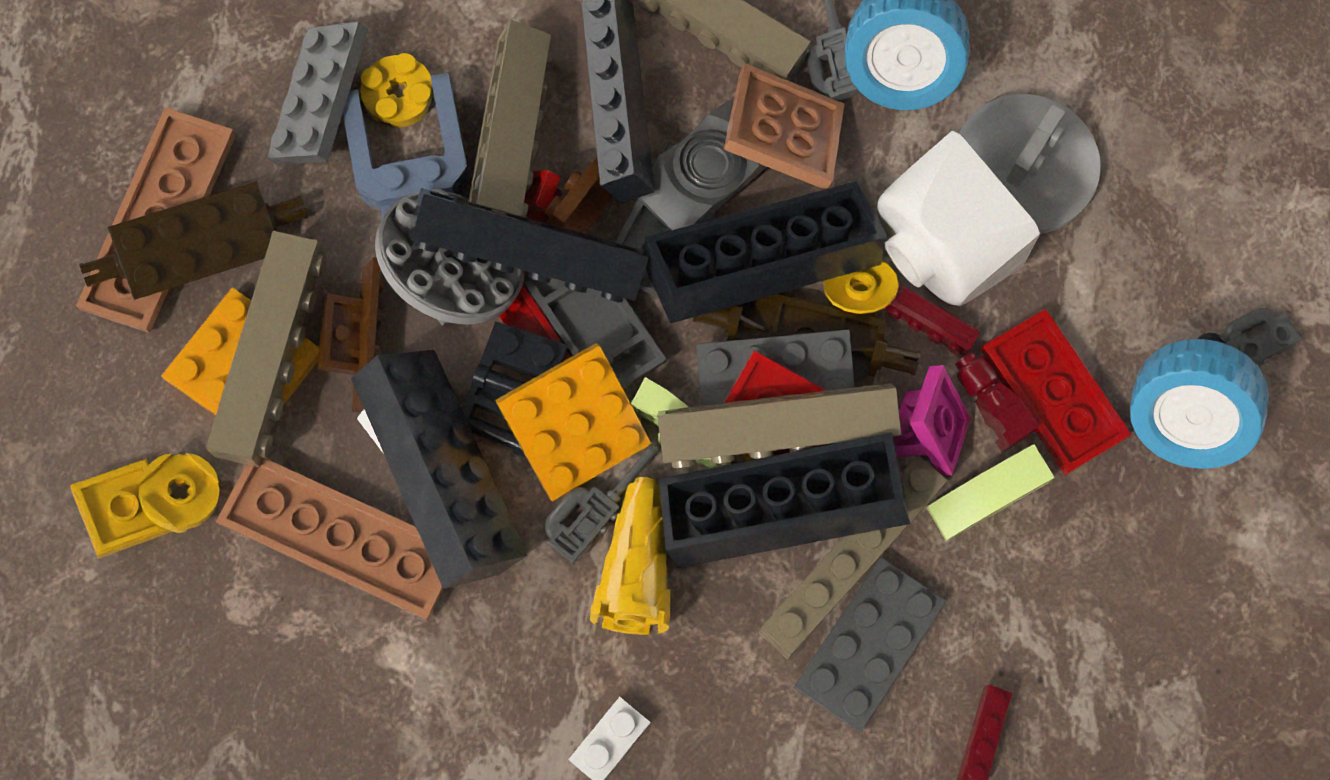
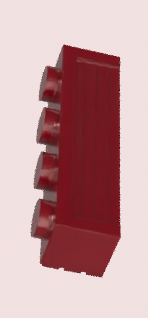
[885,284,980,356]
[957,685,1012,780]

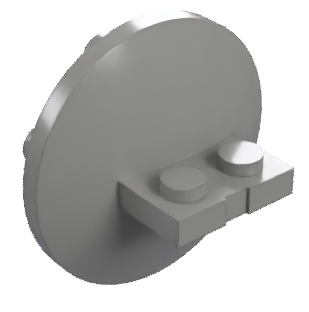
[959,94,1100,234]
[375,189,524,326]

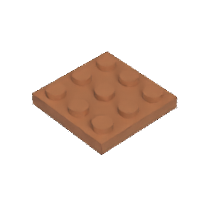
[724,63,845,189]

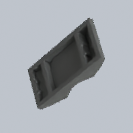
[638,98,766,231]
[523,274,667,389]

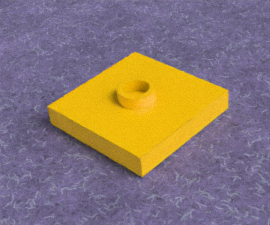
[70,459,173,559]

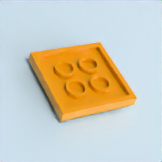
[161,287,319,416]
[495,343,652,502]

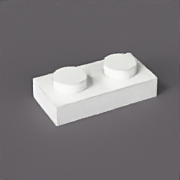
[568,697,651,780]

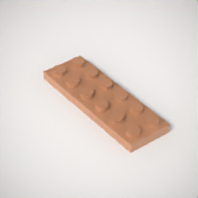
[76,107,236,333]
[216,458,444,621]

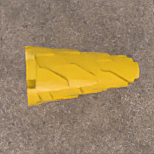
[590,477,671,635]

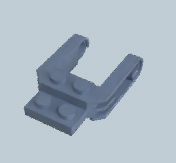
[343,72,470,219]

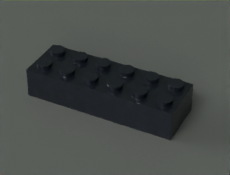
[645,181,887,324]
[351,350,528,589]
[659,432,911,568]

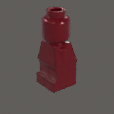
[955,352,1040,453]

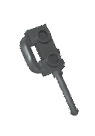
[807,0,861,101]
[1224,308,1301,367]
[545,444,658,565]

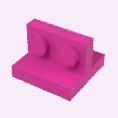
[893,365,971,476]

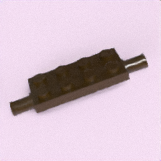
[79,181,308,300]
[693,294,921,387]

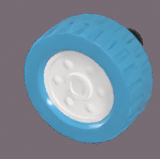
[845,0,970,110]
[1130,333,1269,469]

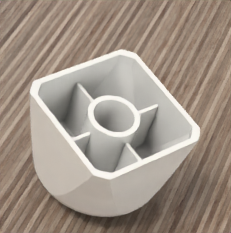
[878,131,1040,306]

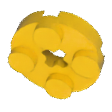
[360,53,434,128]
[139,453,220,533]

